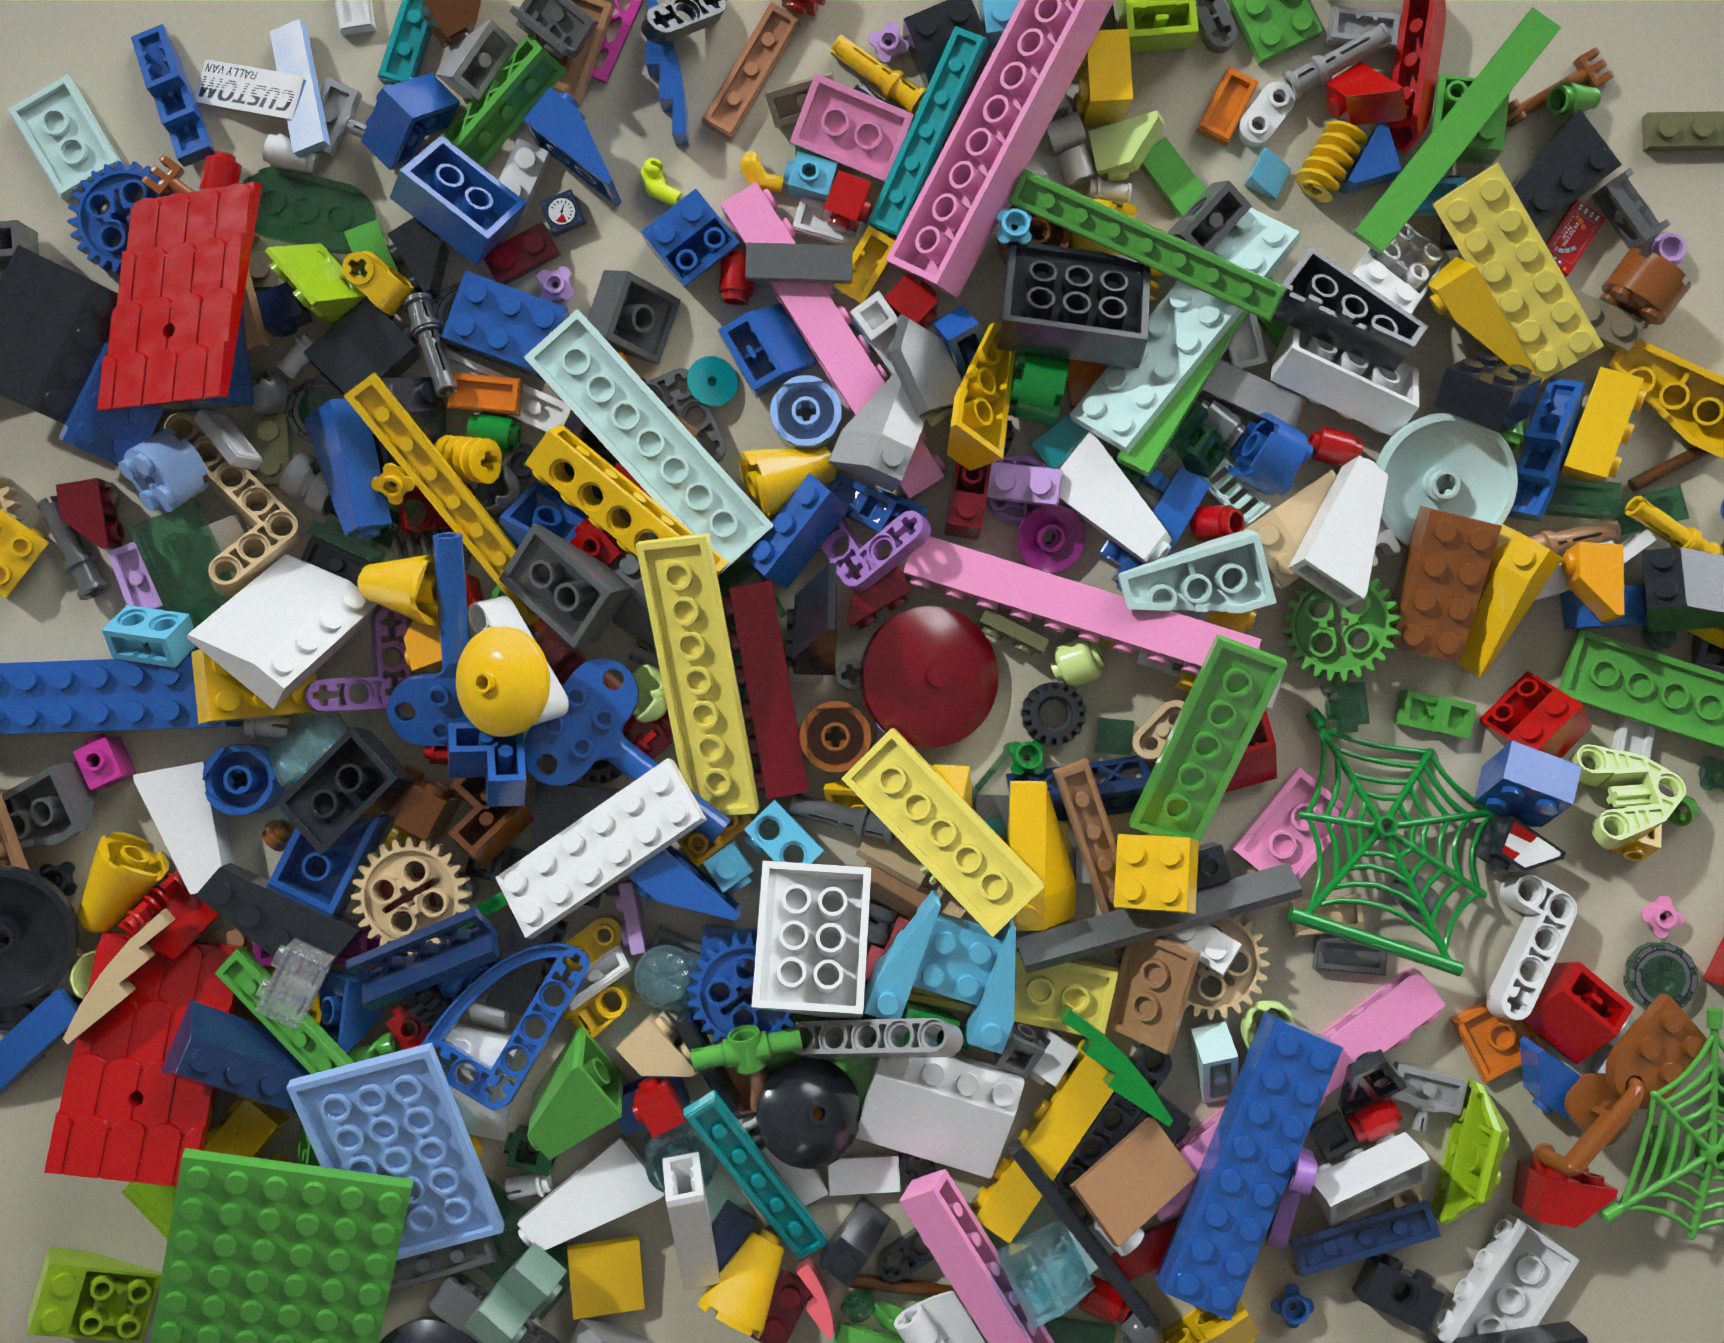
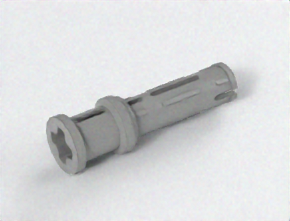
[1283,23,1392,101]

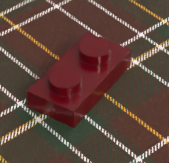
[484,222,561,285]
[750,1268,811,1343]

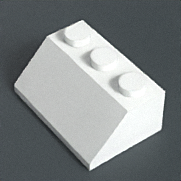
[1311,1132,1430,1227]

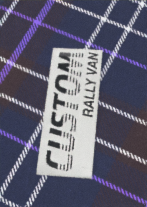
[195,60,305,120]

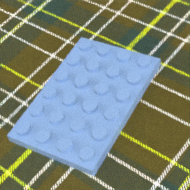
[286,1043,505,1260]

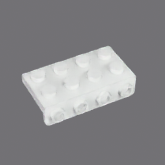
[1432,1212,1580,1343]

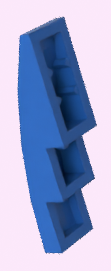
[646,0,689,146]
[131,24,215,167]
[1507,378,1586,523]
[0,987,79,1095]

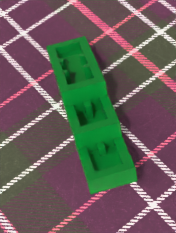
[1058,1004,1173,1127]

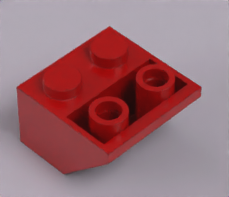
[1479,671,1592,758]
[1225,710,1277,793]
[1521,962,1634,1064]
[1512,1157,1618,1228]

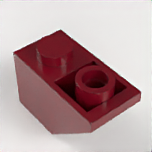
[944,461,992,540]
[56,478,125,551]
[847,554,911,630]

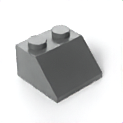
[587,270,681,365]

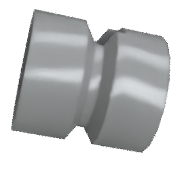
[279,452,335,516]

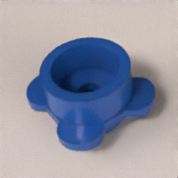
[1271,1284,1314,1328]

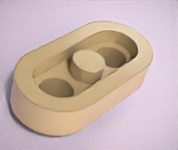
[1132,700,1184,762]

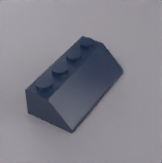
[161,1000,310,1117]

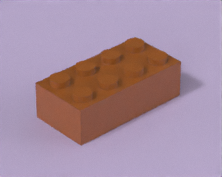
[1389,505,1502,664]

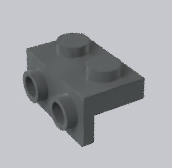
[509,0,599,59]

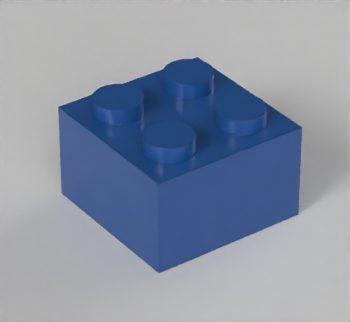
[1474,741,1582,828]

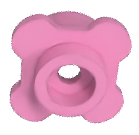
[1641,896,1684,938]

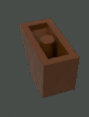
[420,0,481,48]

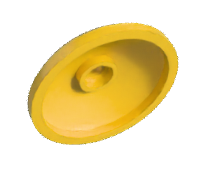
[455,626,550,737]

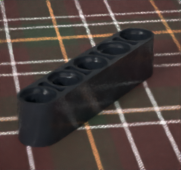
[1055,1043,1172,1197]

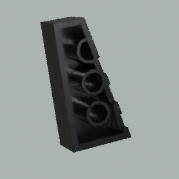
[1272,246,1428,372]

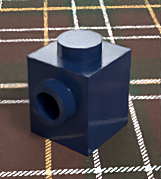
[256,282,313,338]

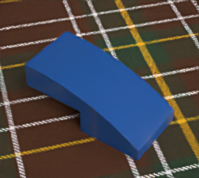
[830,472,898,533]

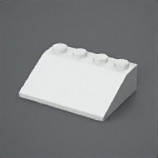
[187,554,377,709]
[752,861,871,1019]
[856,1045,1025,1179]

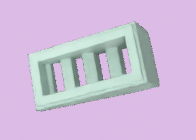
[1198,455,1271,528]

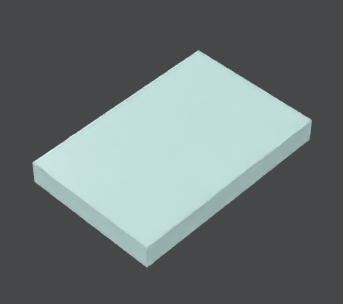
[8,75,122,201]

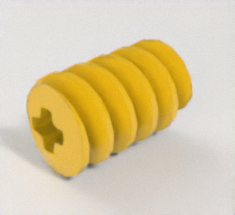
[1295,121,1368,203]
[434,435,502,484]

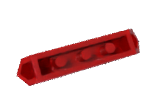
[1387,0,1446,153]

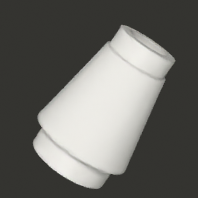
[263,133,319,174]

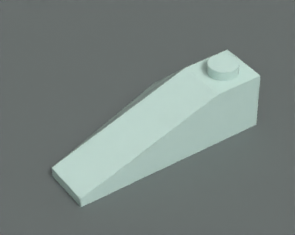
[1118,529,1276,613]

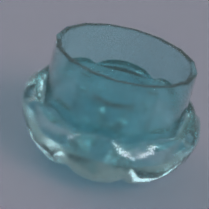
[634,945,697,1010]

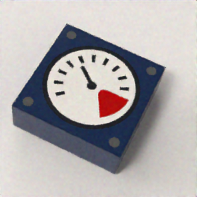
[539,189,586,237]

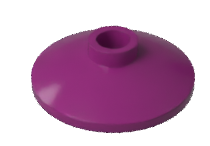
[1017,504,1085,573]

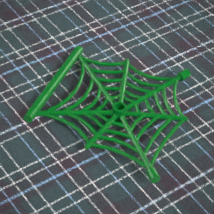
[1288,708,1509,976]

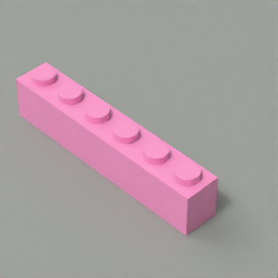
[899,1169,1055,1343]

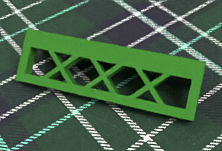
[441,34,567,168]

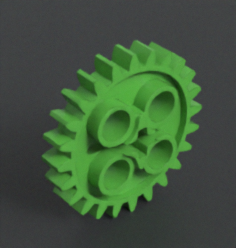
[1282,578,1402,683]

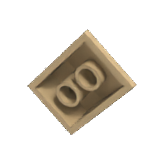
[1243,470,1336,588]

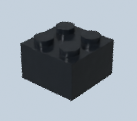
[1433,352,1542,433]

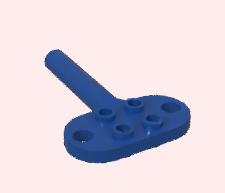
[387,532,488,746]
[524,658,731,843]

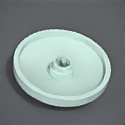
[1376,412,1518,546]

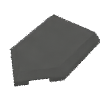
[887,314,962,417]

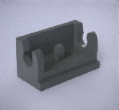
[1591,168,1671,249]

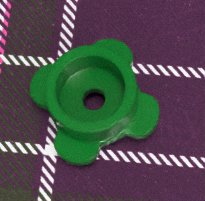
[1008,741,1045,776]

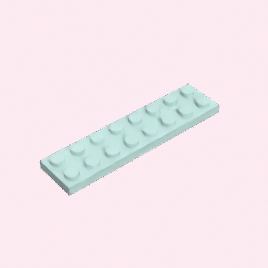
[1070,208,1301,454]
[524,309,774,573]

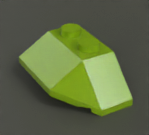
[1431,1076,1510,1225]

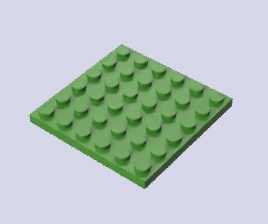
[150,1148,414,1343]

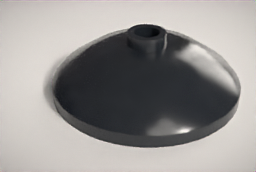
[756,1057,861,1169]

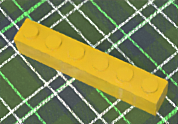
[971,1039,1114,1244]

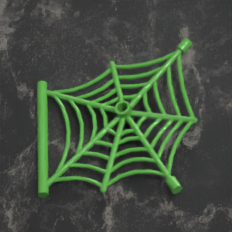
[1598,1007,1724,1241]

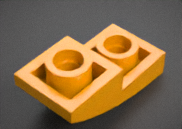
[677,814,755,867]

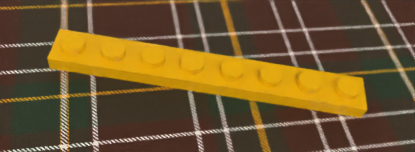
[344,373,540,625]

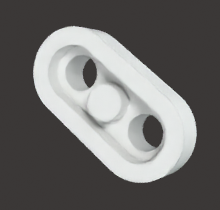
[1237,82,1295,147]

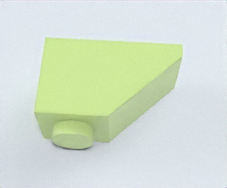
[1089,110,1165,182]

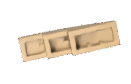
[63,909,175,1045]

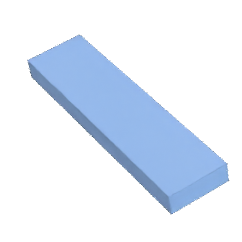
[270,19,331,158]

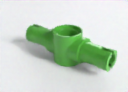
[691,1025,803,1074]

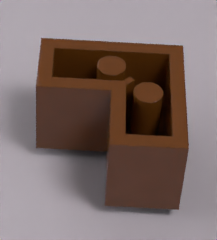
[383,764,462,841]
[448,777,533,870]

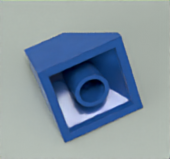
[499,481,589,549]
[309,970,385,1053]

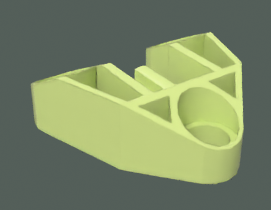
[1569,744,1686,850]

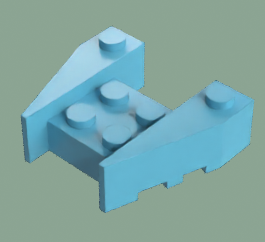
[864,890,1016,1054]

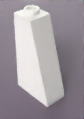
[1059,432,1172,564]
[1288,455,1389,607]
[133,761,234,895]
[518,1133,665,1251]
[663,1152,720,1290]

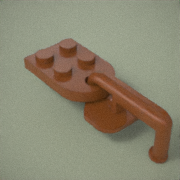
[1533,993,1710,1176]

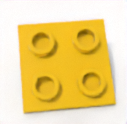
[0,508,49,599]

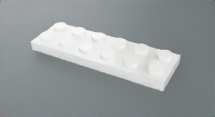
[495,758,707,939]

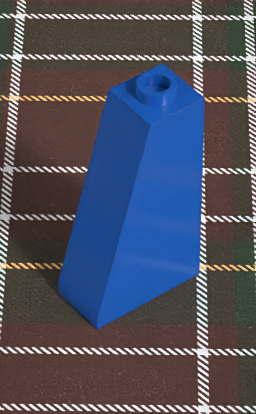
[304,398,392,539]

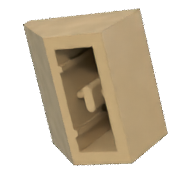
[616,1008,697,1077]

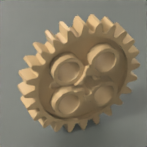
[351,836,472,955]
[1185,913,1270,1020]

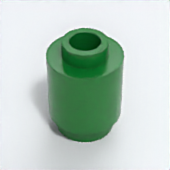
[467,412,522,453]

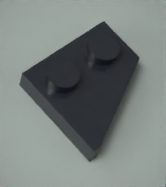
[1338,1049,1408,1118]

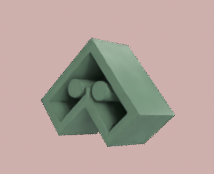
[464,1242,567,1343]

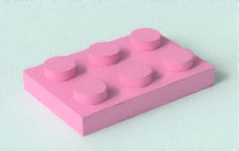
[790,73,914,182]
[1230,767,1355,881]

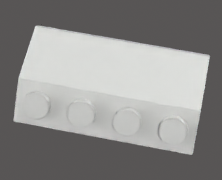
[1270,325,1419,437]

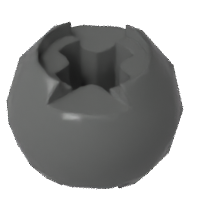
[248,370,290,416]
[1119,1310,1164,1343]

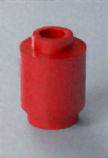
[199,151,242,190]
[718,251,754,306]
[1308,426,1363,468]
[1189,505,1245,541]
[1345,1099,1402,1144]
[1075,1275,1130,1324]

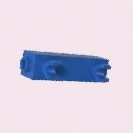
[1098,466,1211,592]

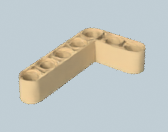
[164,412,300,597]

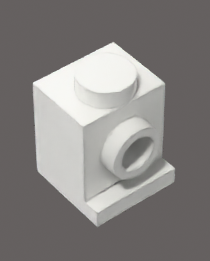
[1029,1028,1079,1087]

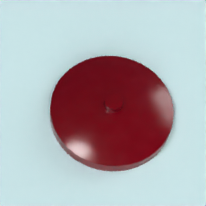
[860,606,999,748]

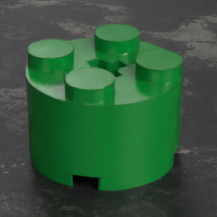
[1008,352,1070,426]

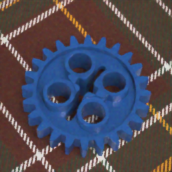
[67,161,174,276]
[687,932,796,1042]

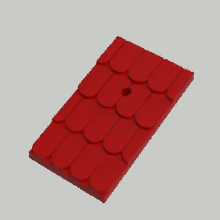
[97,182,262,411]
[44,931,248,1187]

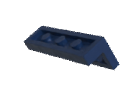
[1006,756,1150,821]
[346,907,499,1011]
[1288,1200,1441,1276]

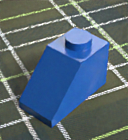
[932,305,984,380]
[1519,1035,1581,1120]

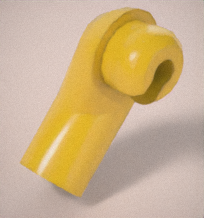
[739,151,784,194]

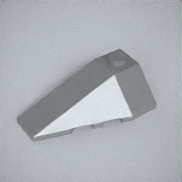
[828,372,928,492]

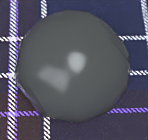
[474,463,521,518]

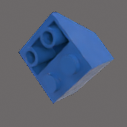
[641,188,740,288]
[718,303,816,399]

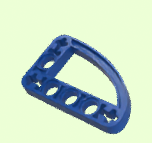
[421,943,591,1110]

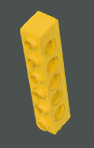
[525,424,729,577]

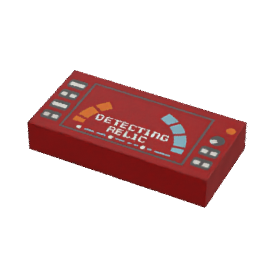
[1545,199,1606,277]

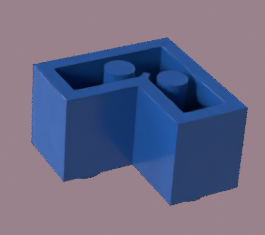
[361,73,460,170]
[448,722,526,807]

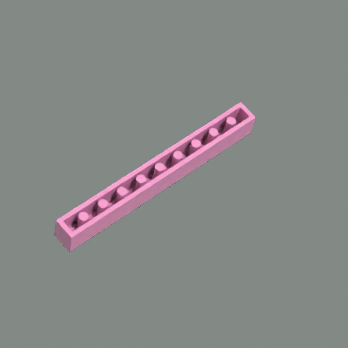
[721,182,946,501]
[903,536,1262,676]
[1156,966,1446,1221]

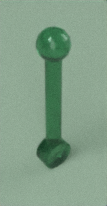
[972,742,1012,802]

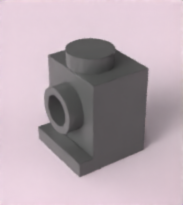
[994,1022,1045,1079]

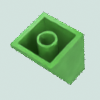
[527,1026,624,1160]

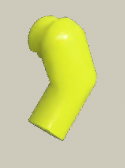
[641,158,682,207]

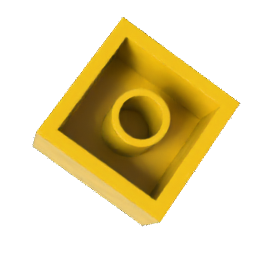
[1073,29,1133,127]
[1114,834,1199,914]

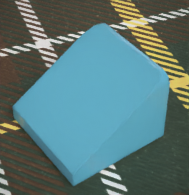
[1245,147,1291,200]

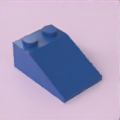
[524,87,622,207]
[629,845,745,921]

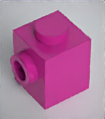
[73,733,137,790]

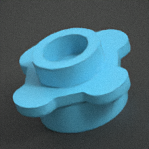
[996,209,1032,245]

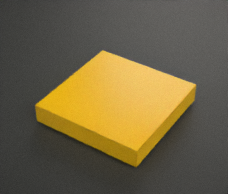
[567,1235,645,1320]

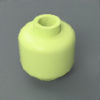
[1050,638,1106,688]

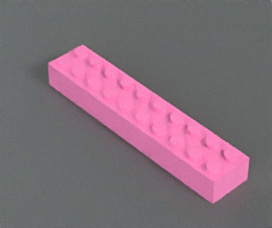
[886,0,1114,298]

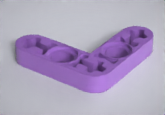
[821,510,931,592]
[303,607,410,712]
[1265,1148,1317,1251]

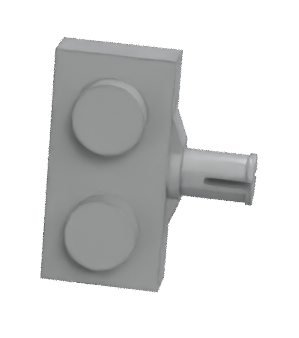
[319,77,366,158]
[1389,1061,1468,1133]

